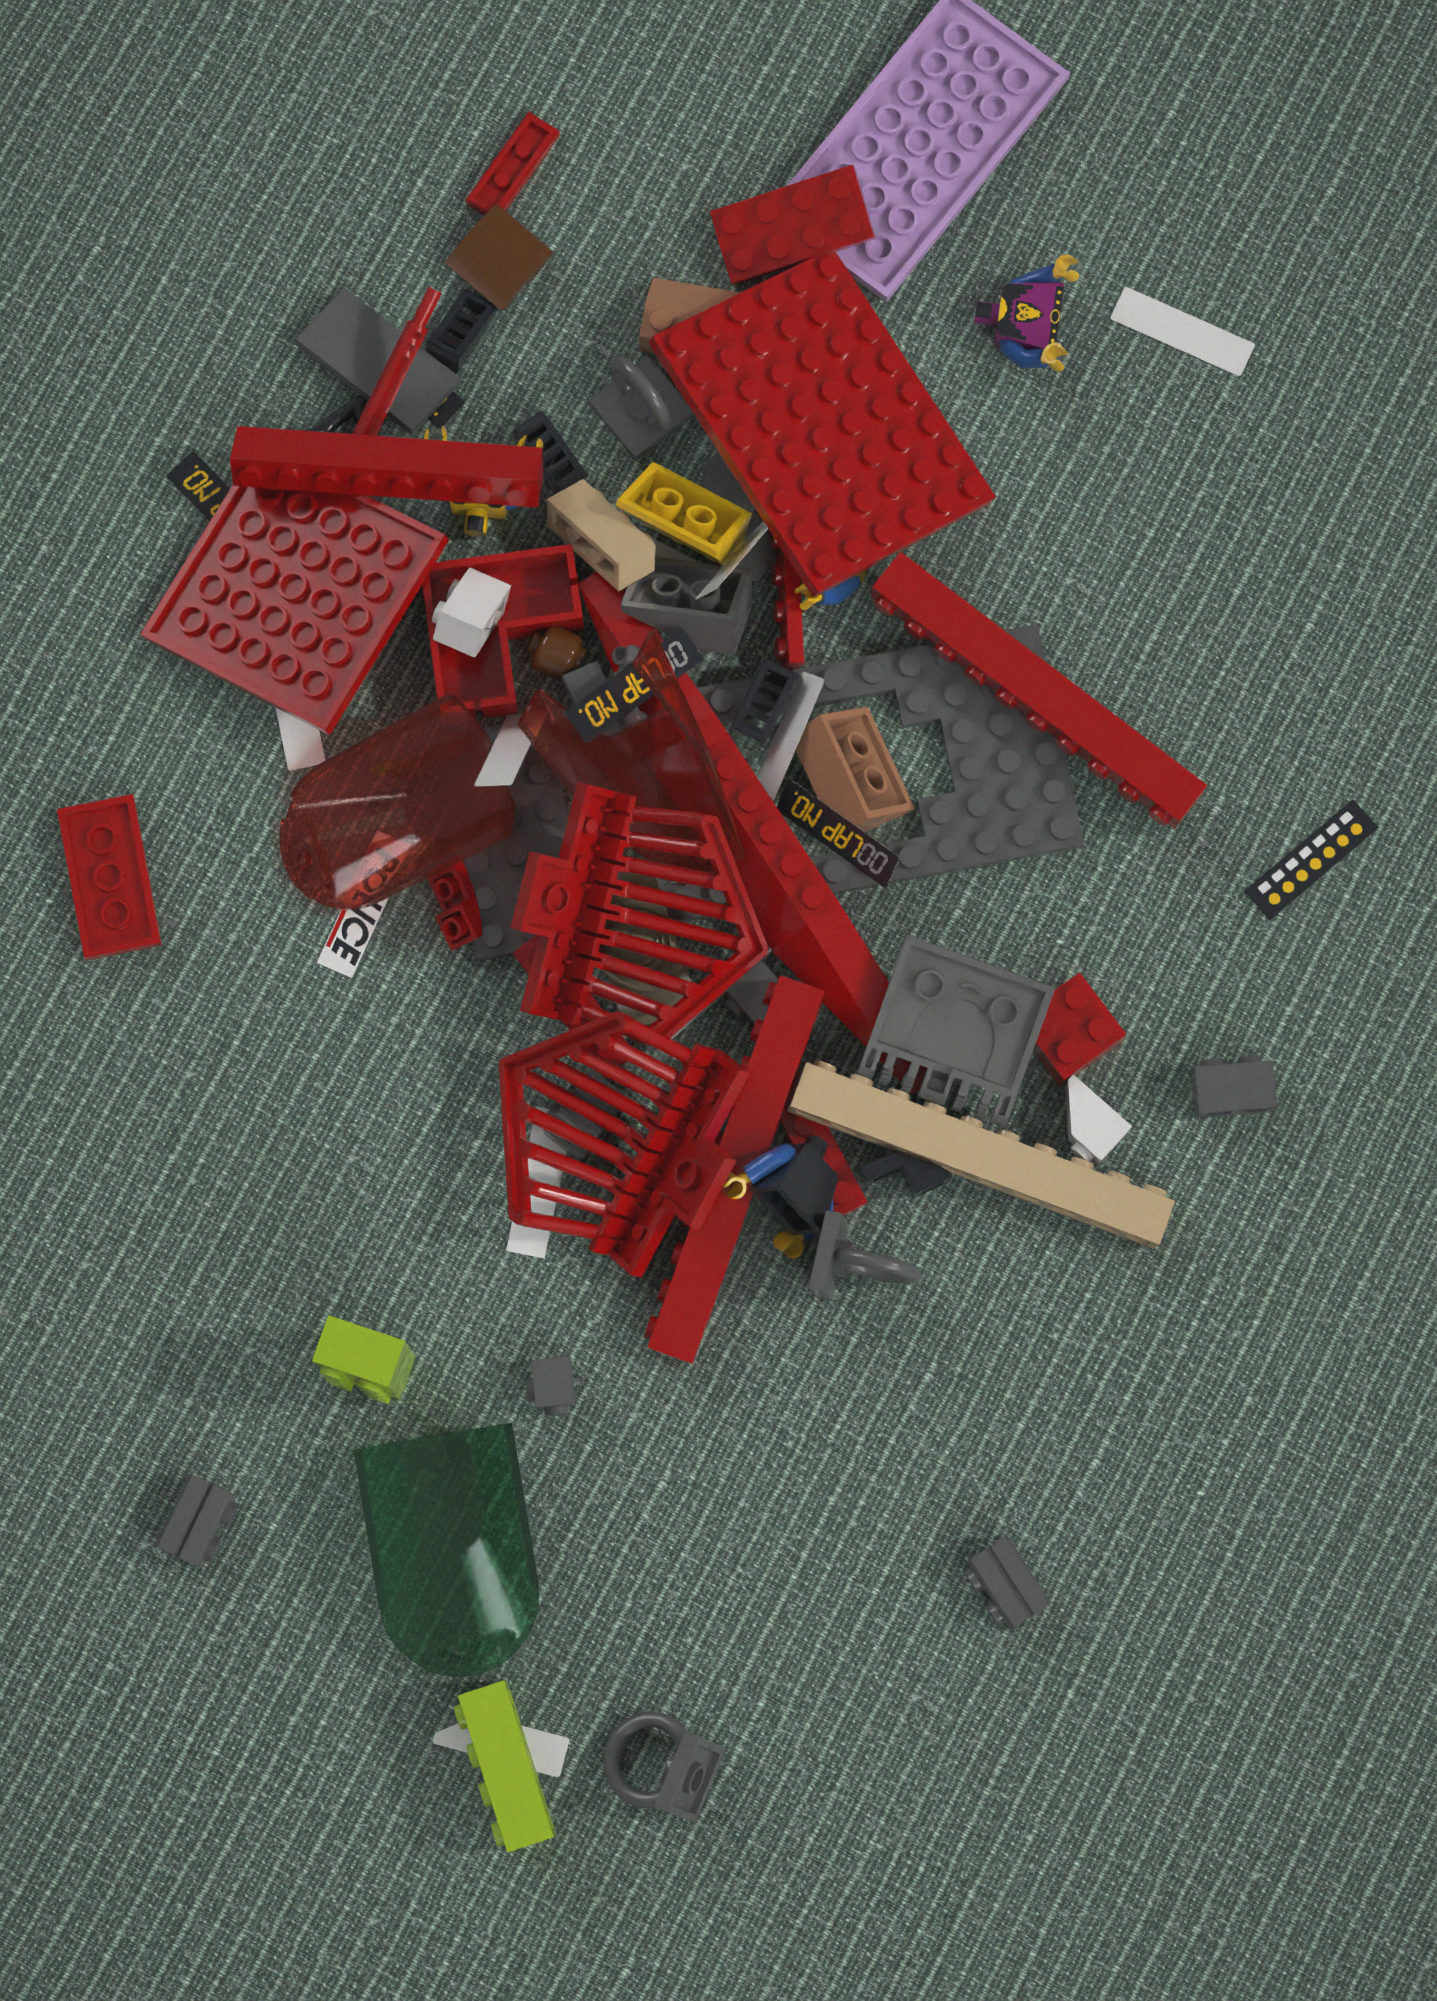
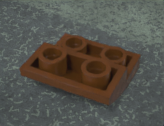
[445,204,554,311]

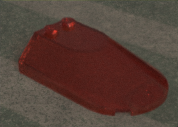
[279,694,516,910]

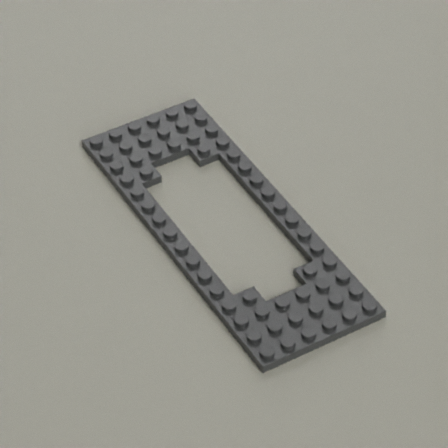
[435,624,1084,962]

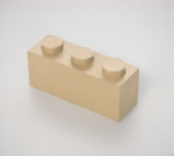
[547,479,656,591]

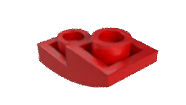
[427,860,482,951]

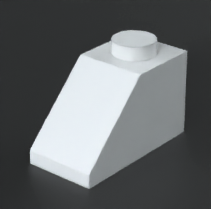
[1065,1074,1132,1166]

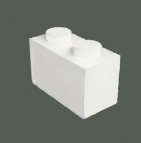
[432,567,511,657]

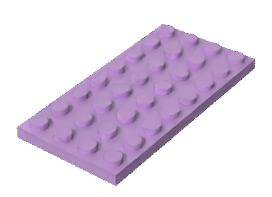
[787,0,1070,302]

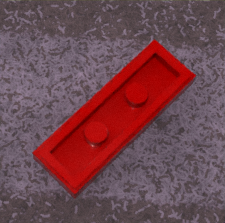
[465,111,560,216]

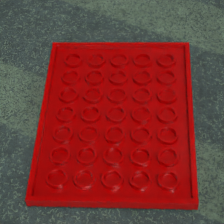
[648,252,996,598]

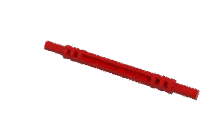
[352,286,442,436]

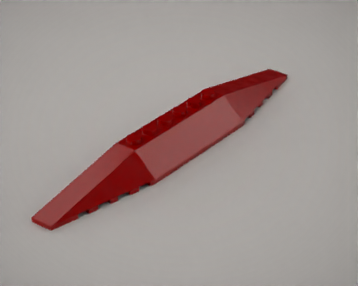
[578,572,927,1095]

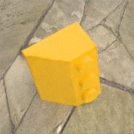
[616,462,752,566]

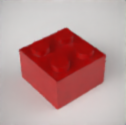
[1033,972,1127,1087]

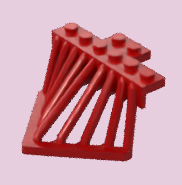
[510,782,769,1046]
[499,1011,750,1278]

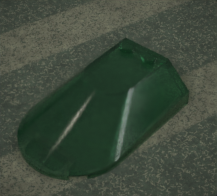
[354,1422,540,1677]

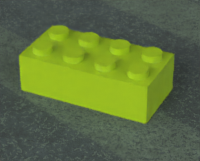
[312,1315,416,1404]
[453,1680,557,1853]

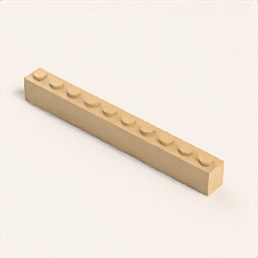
[787,1060,1175,1249]

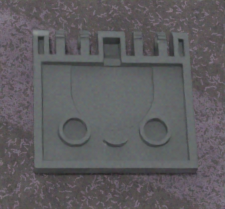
[856,934,1055,1128]

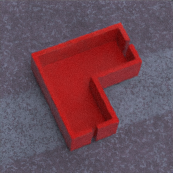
[422,544,584,724]

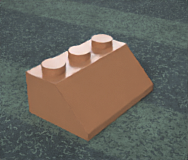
[639,278,740,354]
[795,707,915,832]

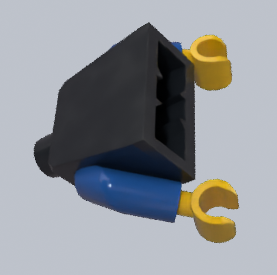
[722,1136,838,1258]

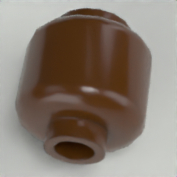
[527,626,586,681]

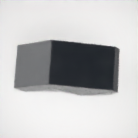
[859,1151,951,1198]

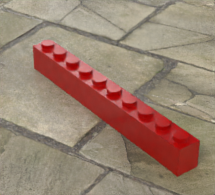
[871,551,1207,829]
[644,975,825,1364]

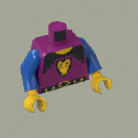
[974,254,1079,372]

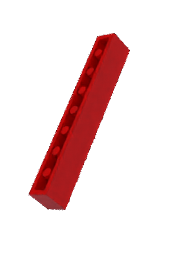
[230,426,543,508]

